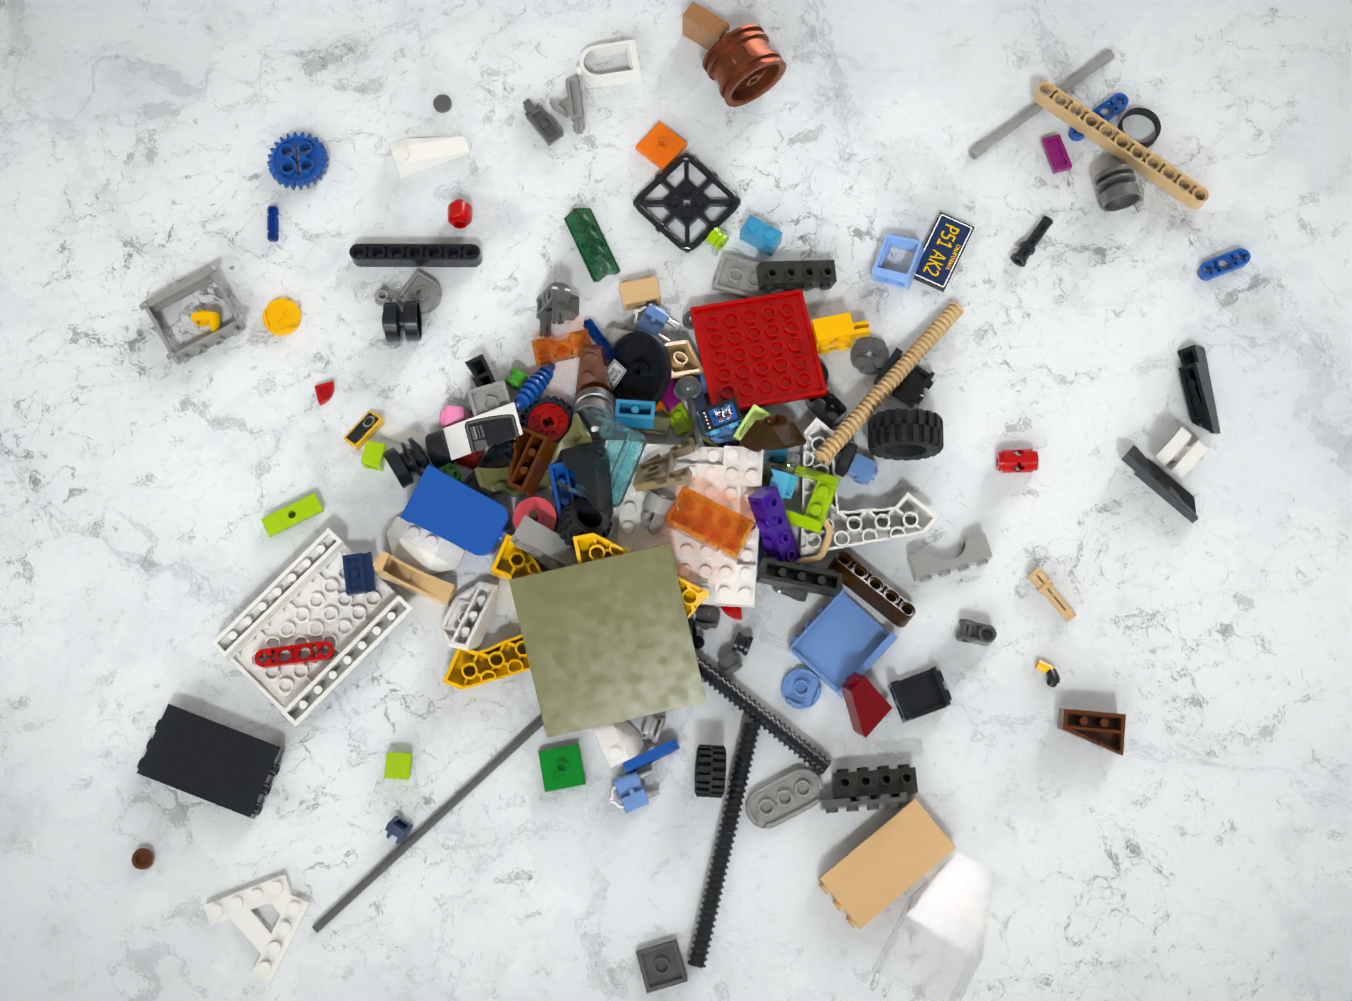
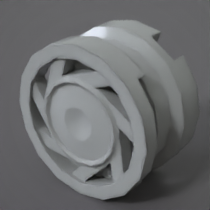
[641,714,666,744]

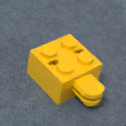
[811,312,871,355]

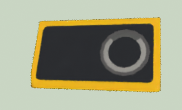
[344,411,384,451]

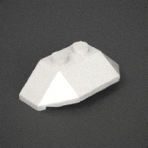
[387,516,465,575]
[439,581,498,651]

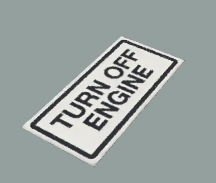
[608,359,627,391]

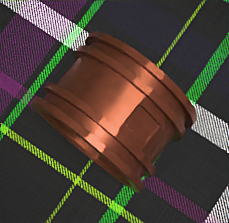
[702,23,786,107]

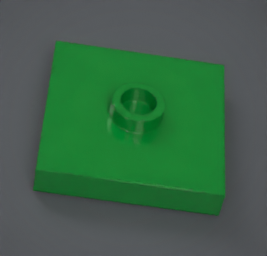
[538,744,586,793]

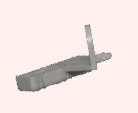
[549,76,585,135]

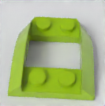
[762,463,841,534]

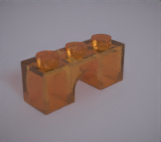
[531,329,591,366]

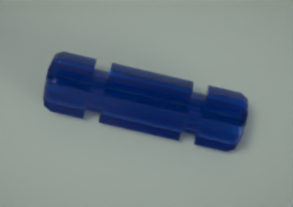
[267,206,279,242]

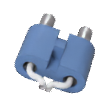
[633,302,680,343]
[609,768,660,813]

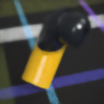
[1035,659,1060,688]

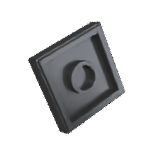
[636,939,687,993]

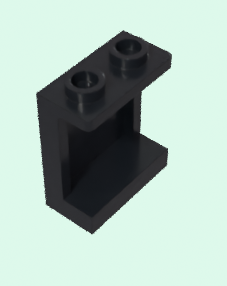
[873,348,935,408]
[888,667,952,723]

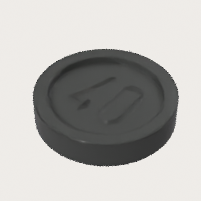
[433,95,452,113]

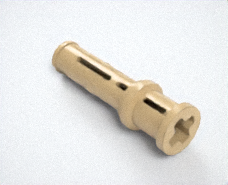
[1026,567,1076,623]

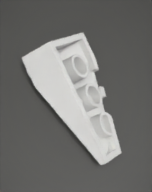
[592,720,647,770]

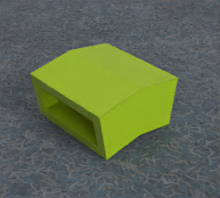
[384,752,412,780]

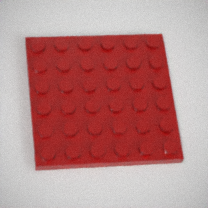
[689,289,828,411]

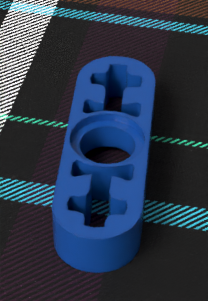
[1197,248,1251,281]
[622,739,680,774]

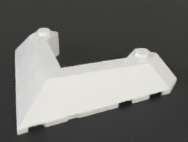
[801,417,939,556]

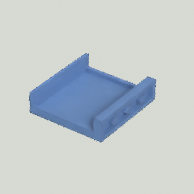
[789,589,898,699]

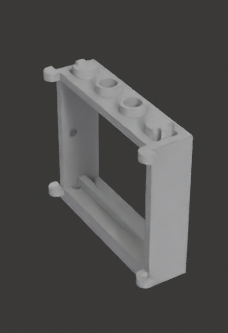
[139,266,246,365]

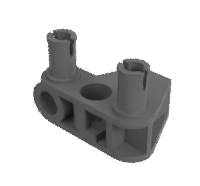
[536,282,579,337]

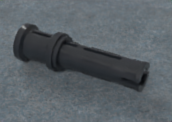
[1010,216,1053,267]

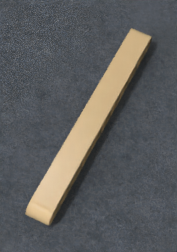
[1033,81,1209,209]

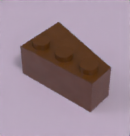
[507,427,558,497]

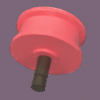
[513,497,558,532]

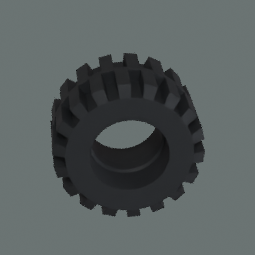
[557,498,613,550]
[694,744,726,798]

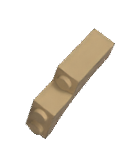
[373,551,457,607]

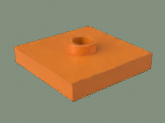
[635,121,688,171]

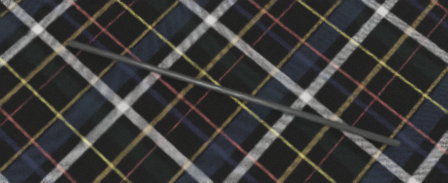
[312,716,544,933]

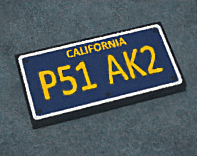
[914,212,975,292]

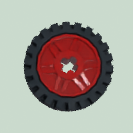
[520,396,574,444]

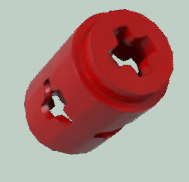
[996,449,1039,473]

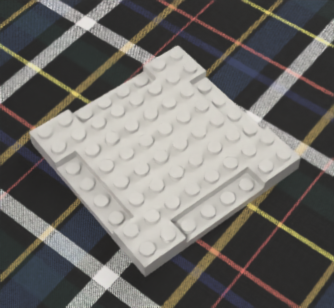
[605,440,764,608]

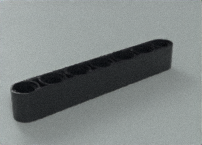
[349,244,482,267]

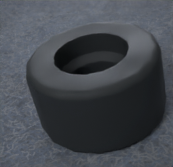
[425,430,456,468]

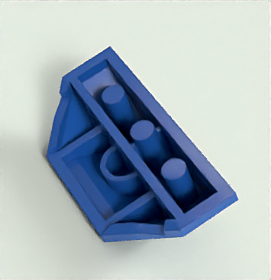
[548,462,588,521]

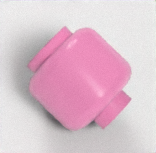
[439,405,469,428]

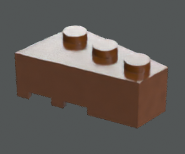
[574,343,613,404]
[1057,708,1126,756]

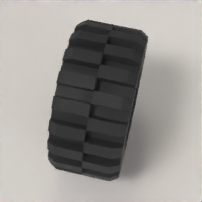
[868,408,944,461]

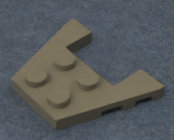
[633,437,695,492]

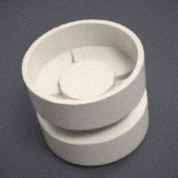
[1154,427,1208,479]

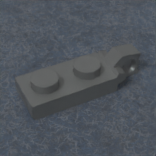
[523,98,564,146]

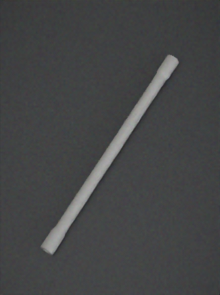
[968,50,1115,160]

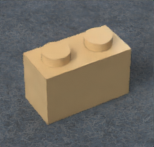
[619,276,661,312]

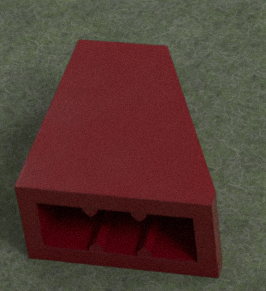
[841,671,892,738]

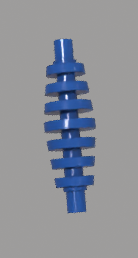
[514,363,556,412]

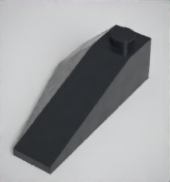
[559,442,614,517]

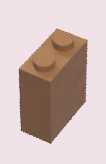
[682,2,730,51]

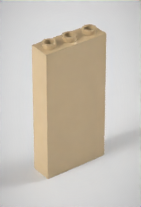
[819,799,956,929]

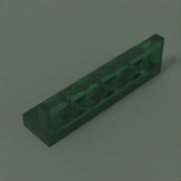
[564,208,620,282]

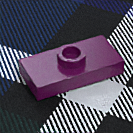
[1041,134,1072,174]

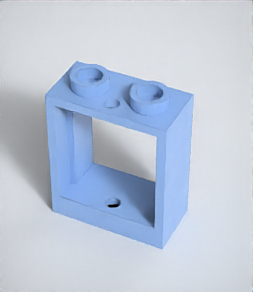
[871,233,924,290]

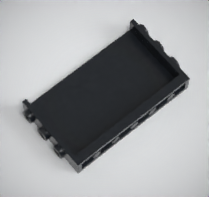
[137,704,285,819]

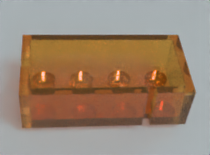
[664,486,756,562]

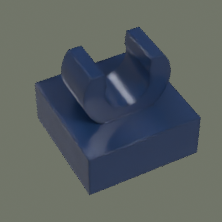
[385,815,413,844]

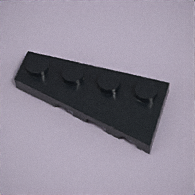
[463,440,514,495]

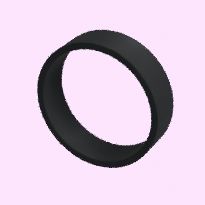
[1118,107,1161,148]

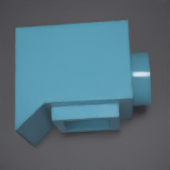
[769,468,798,501]

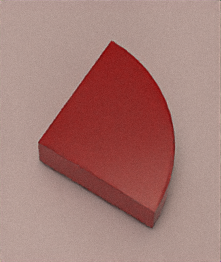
[314,381,335,405]
[720,606,742,620]

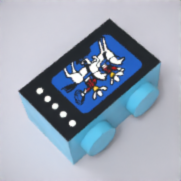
[696,397,743,436]

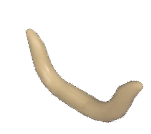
[797,519,833,564]

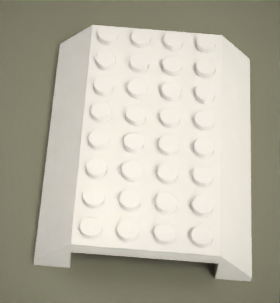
[211,528,413,727]

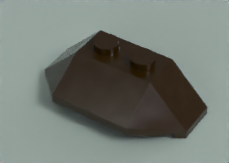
[739,414,807,452]

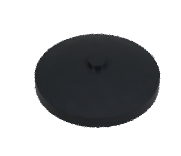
[608,331,672,405]

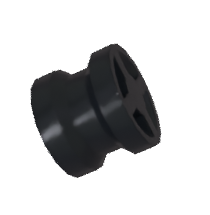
[732,632,754,656]

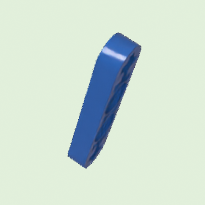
[1068,93,1129,142]

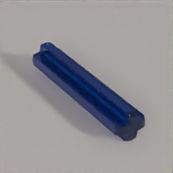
[583,319,617,361]

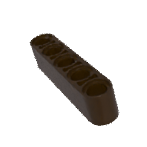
[828,551,916,627]

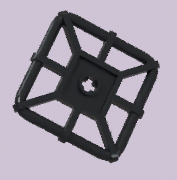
[633,153,741,253]

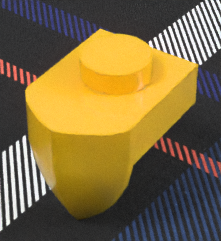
[191,310,221,333]

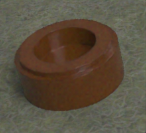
[132,848,155,870]

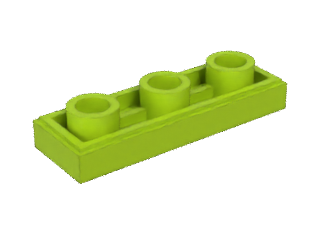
[261,493,324,538]

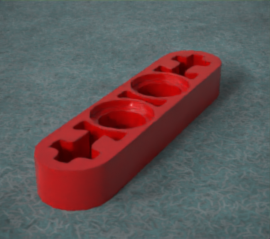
[254,641,335,668]

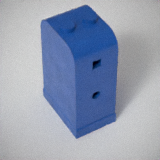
[400,464,512,556]

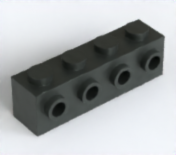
[756,260,837,292]
[756,557,843,597]
[831,764,918,799]

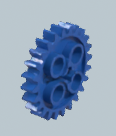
[267,132,329,190]

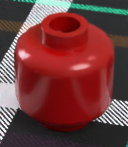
[448,199,472,229]

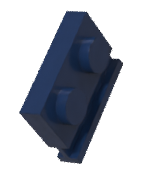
[342,552,377,596]

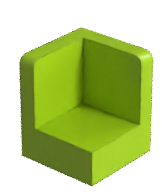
[361,441,388,472]

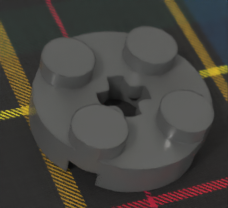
[850,336,889,375]

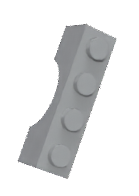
[907,534,993,583]

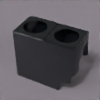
[806,390,847,430]

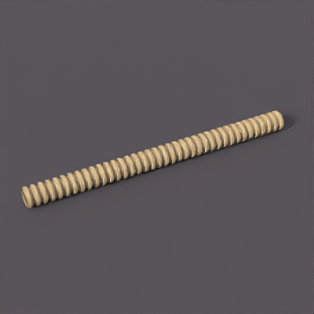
[814,301,964,465]

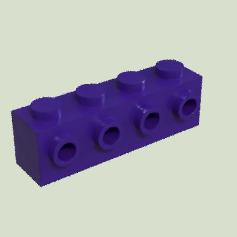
[747,486,800,562]

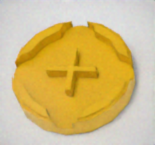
[262,298,302,336]

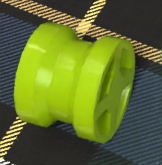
[706,227,729,251]

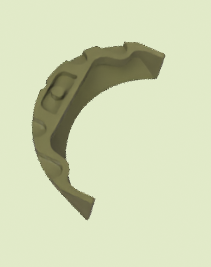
[474,413,592,497]

